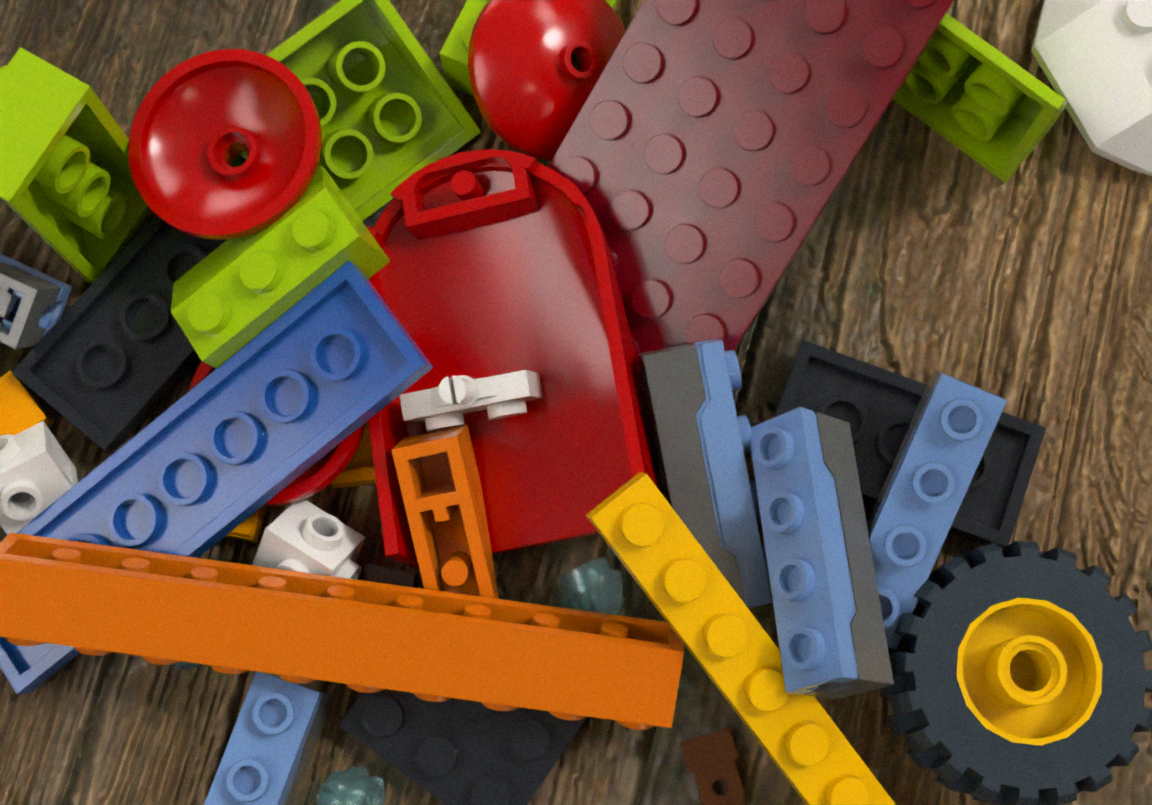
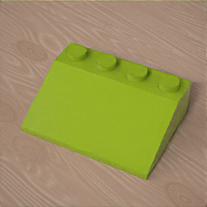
[233,0,481,222]
[893,14,1066,183]

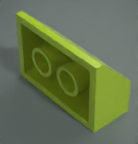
[171,165,391,369]

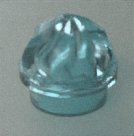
[559,557,624,615]
[317,766,385,805]

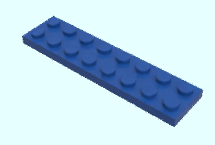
[0,260,434,694]

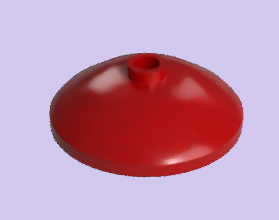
[468,0,626,161]
[128,49,322,240]

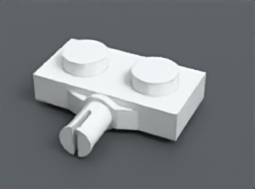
[399,370,543,432]

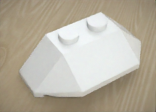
[1031,0,1152,176]

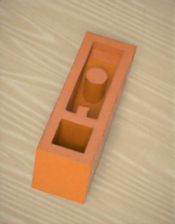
[391,424,499,599]

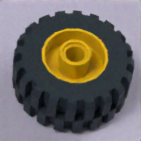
[880,541,1152,805]

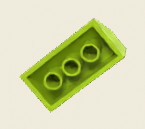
[0,47,150,284]

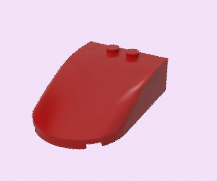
[367,149,664,570]

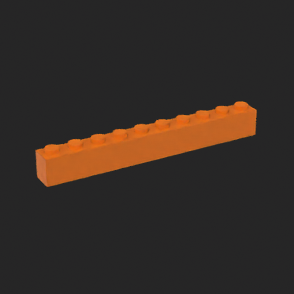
[0,532,684,730]

